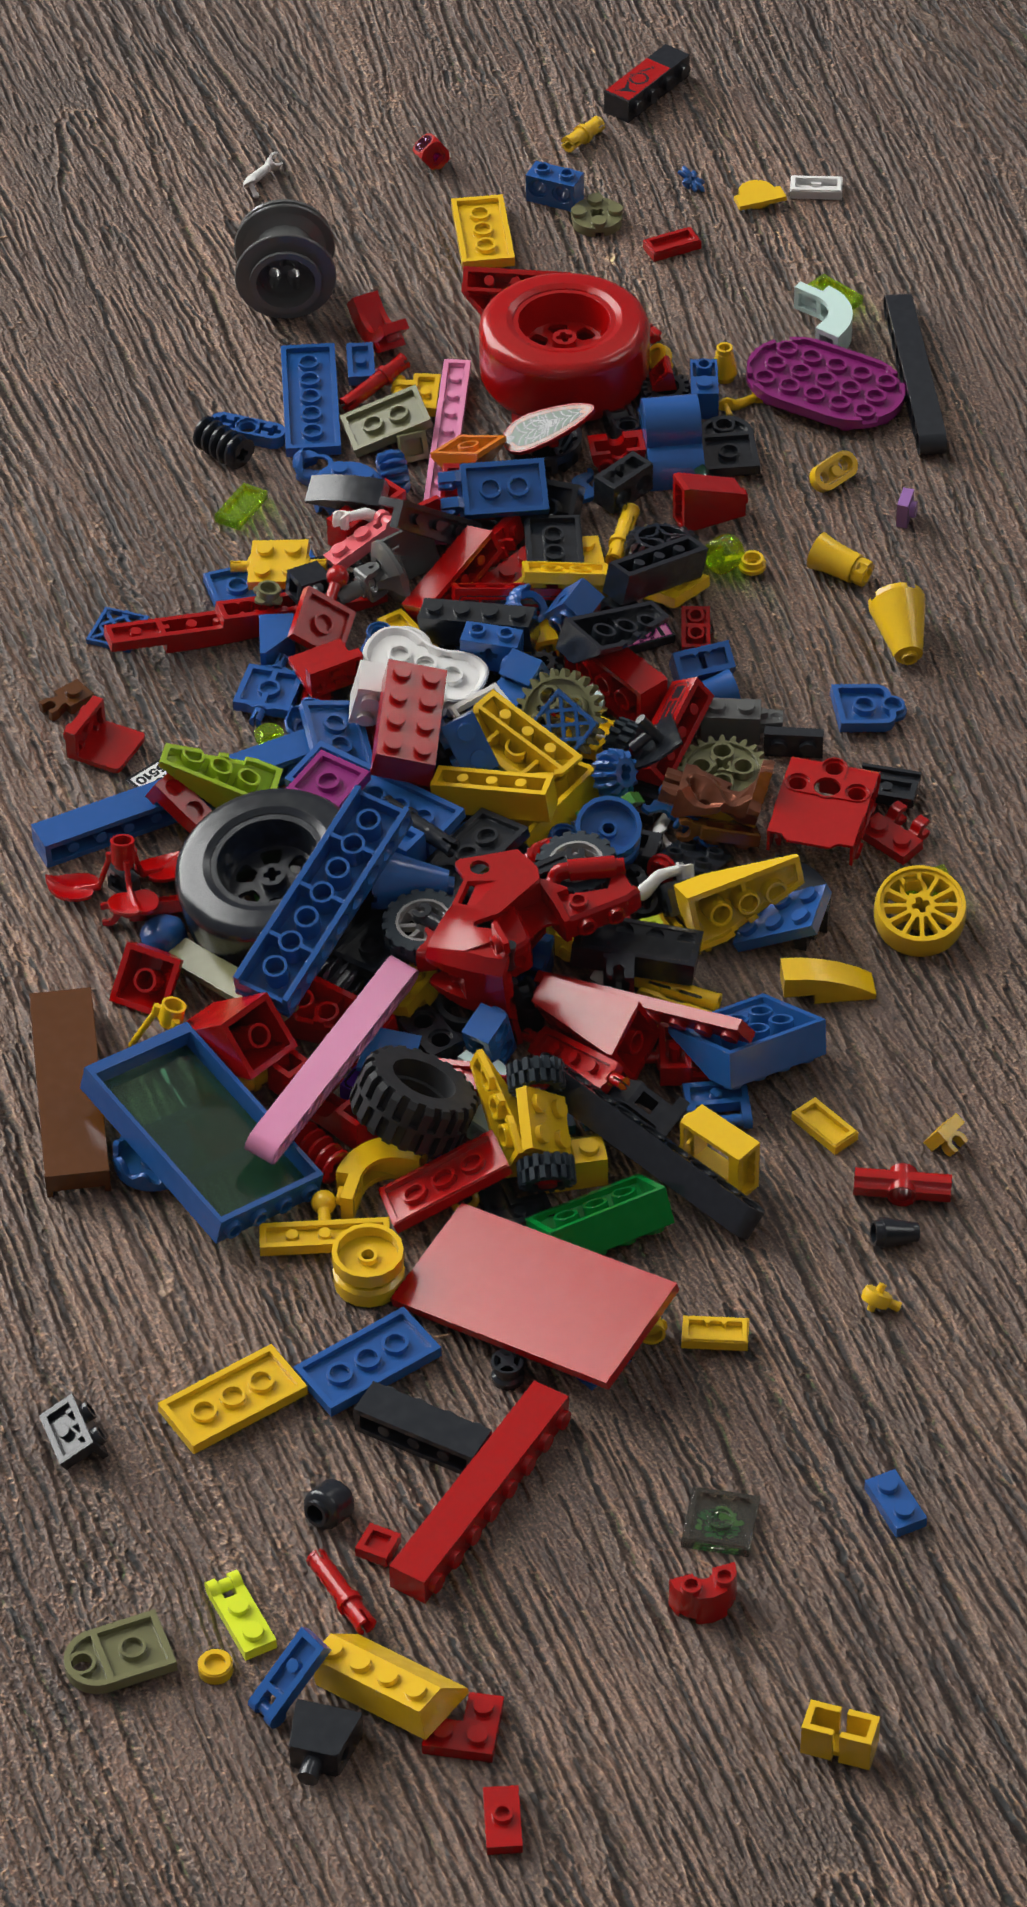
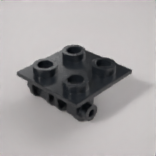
[658,839,734,881]

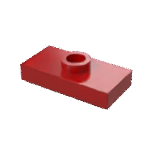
[483,1785,523,1855]

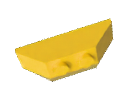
[473,689,583,778]

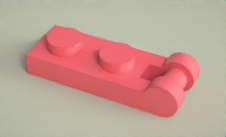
[323,509,399,569]

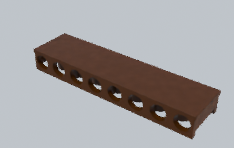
[29,987,111,1198]

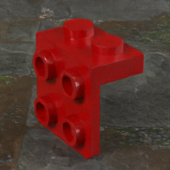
[63,695,145,773]

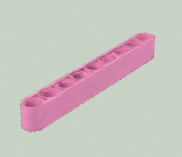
[244,955,419,1165]

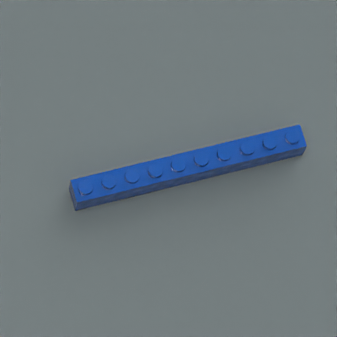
[31,729,310,868]

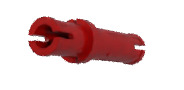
[338,353,411,413]
[306,1548,376,1635]

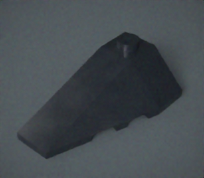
[556,601,670,664]

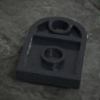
[702,415,760,477]

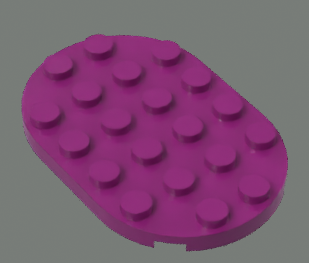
[746,337,905,431]

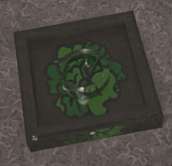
[681,1486,761,1557]

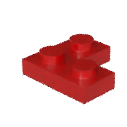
[422,1692,504,1763]

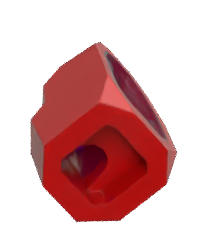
[413,133,450,170]

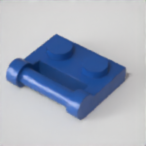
[682,1081,753,1129]

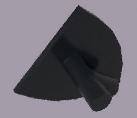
[628,713,683,770]

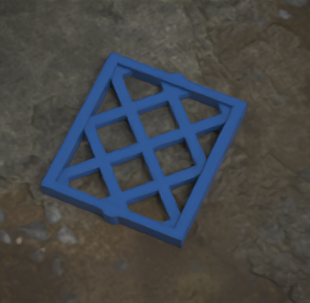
[86,607,149,653]
[534,689,599,751]

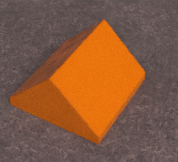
[430,435,507,468]

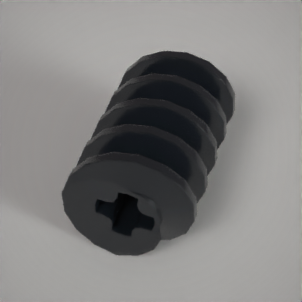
[193,416,255,469]

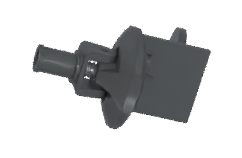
[336,530,440,605]

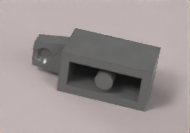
[701,698,784,745]

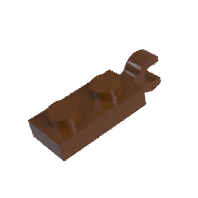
[675,817,761,849]

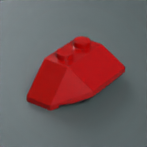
[461,266,570,316]

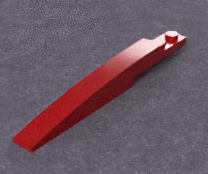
[104,584,388,654]

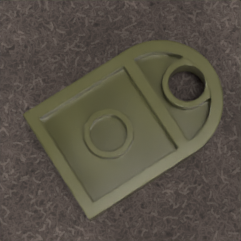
[64,1609,178,1694]

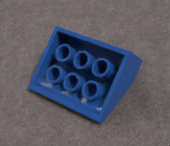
[668,993,826,1090]

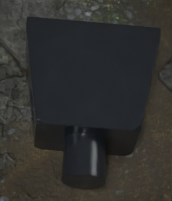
[289,1699,364,1786]

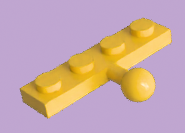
[259,1190,390,1256]

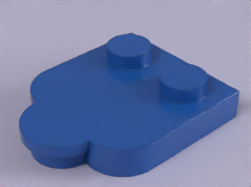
[830,684,907,732]

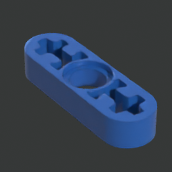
[212,412,285,449]

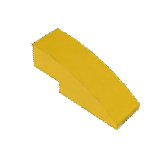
[780,957,876,1004]

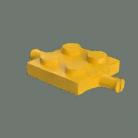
[230,539,328,590]

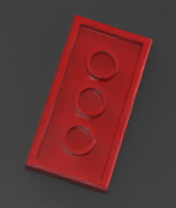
[378,1130,513,1234]

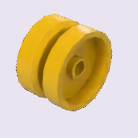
[331,1223,405,1308]

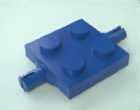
[232,653,303,727]

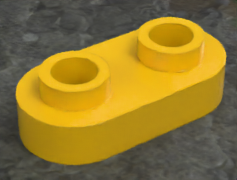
[809,450,858,493]

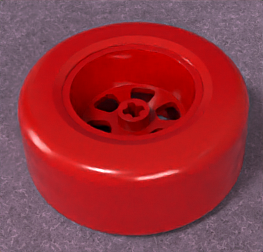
[479,273,650,422]

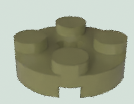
[571,193,623,237]

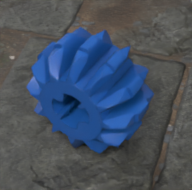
[375,449,411,493]
[590,748,639,798]

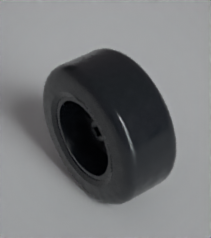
[175,788,374,967]

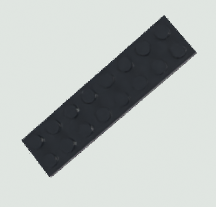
[328,807,530,980]

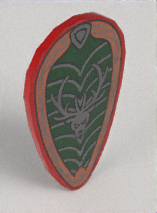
[503,403,595,455]

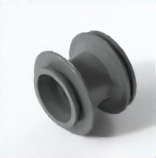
[234,199,337,319]

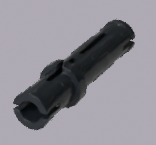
[384,795,460,858]

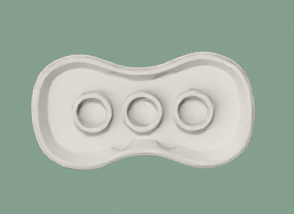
[362,626,489,704]

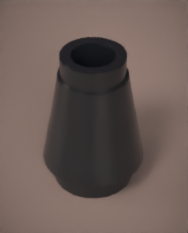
[870,1217,920,1249]

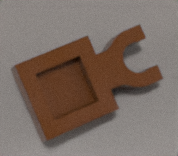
[39,679,94,722]

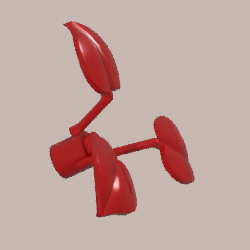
[45,834,180,916]

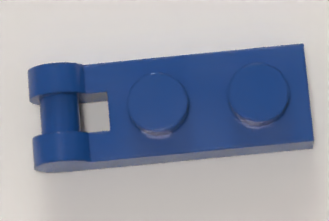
[248,1627,331,1729]

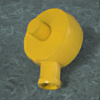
[861,1282,902,1312]

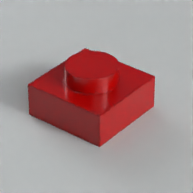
[355,1523,402,1567]

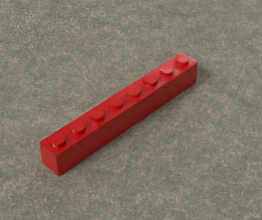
[389,1380,571,1604]

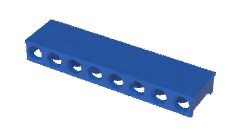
[233,785,413,1018]

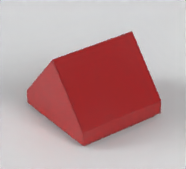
[649,355,677,392]

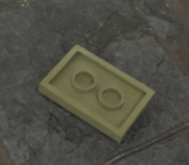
[340,384,433,458]

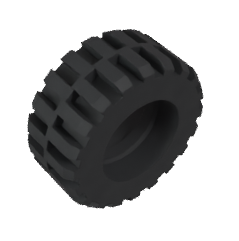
[349,1045,478,1157]

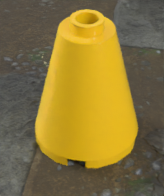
[868,582,926,665]

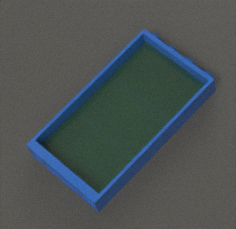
[80,1022,324,1244]

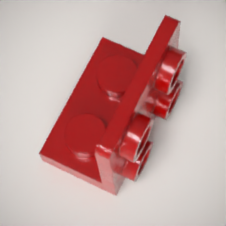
[288,639,363,698]

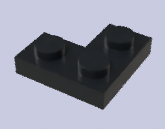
[478,1178,555,1227]

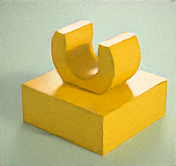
[923,1113,968,1157]

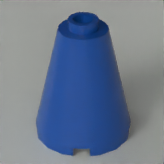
[371,852,455,910]

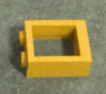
[679,1104,760,1195]

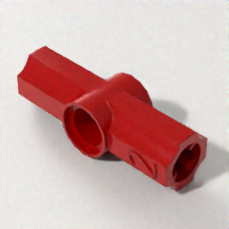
[853,1163,952,1206]

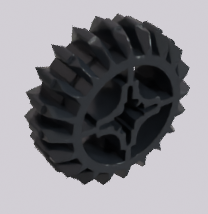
[624,522,699,556]

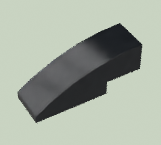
[304,474,390,511]

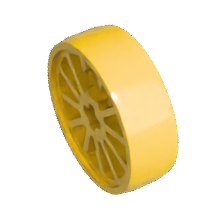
[874,865,967,957]

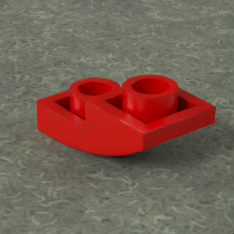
[681,606,710,650]

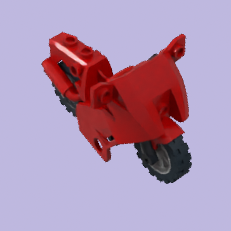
[382,831,642,1045]

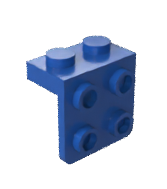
[439,711,499,770]

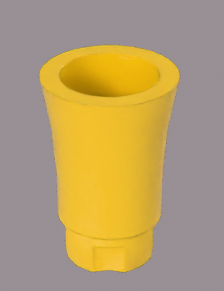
[806,532,874,587]

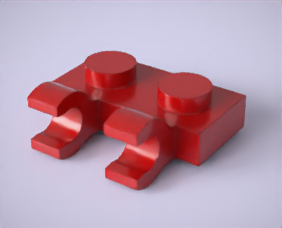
[862,801,930,865]

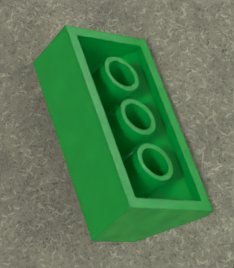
[525,1173,675,1255]

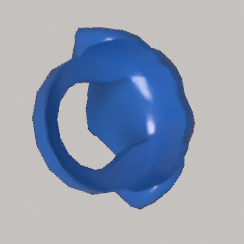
[292,448,334,487]
[506,583,548,623]

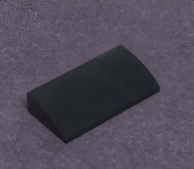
[570,918,704,986]

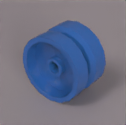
[575,795,642,866]

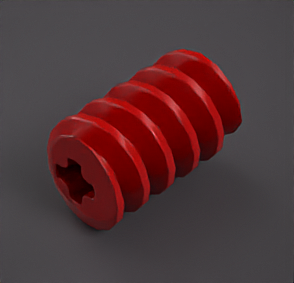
[294,1121,349,1184]

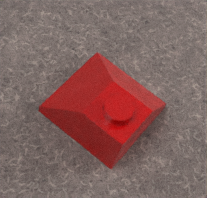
[109,941,184,1018]

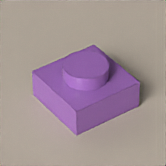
[896,487,918,528]

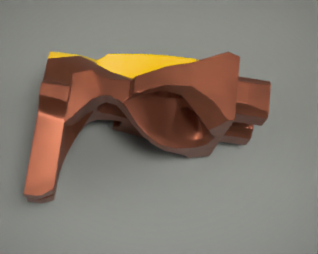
[657,760,775,828]

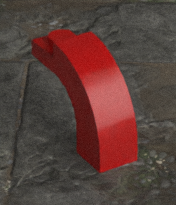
[347,290,409,354]

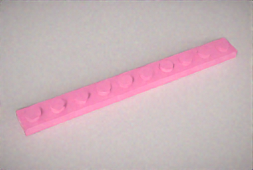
[423,359,471,545]

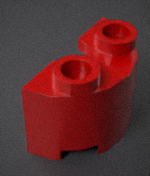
[587,429,646,473]
[669,1562,737,1624]

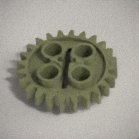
[516,668,608,755]
[677,735,769,791]

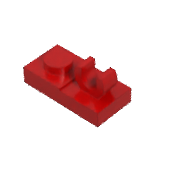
[490,516,525,567]

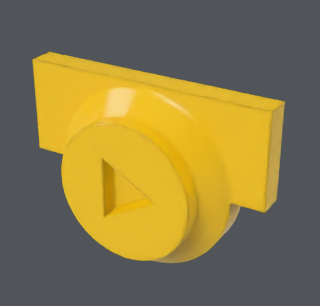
[734,180,787,211]

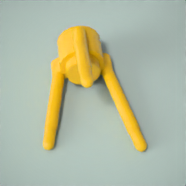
[128,996,187,1047]

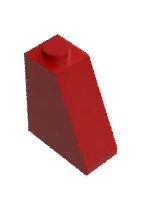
[673,472,748,531]

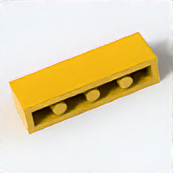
[430,765,558,822]

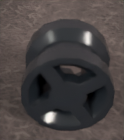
[491,1349,525,1391]

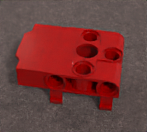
[766,756,881,866]

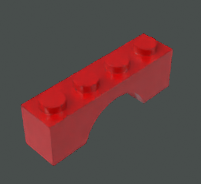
[267,1049,379,1149]

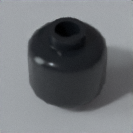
[304,1479,355,1530]

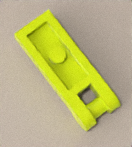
[204,1569,277,1661]

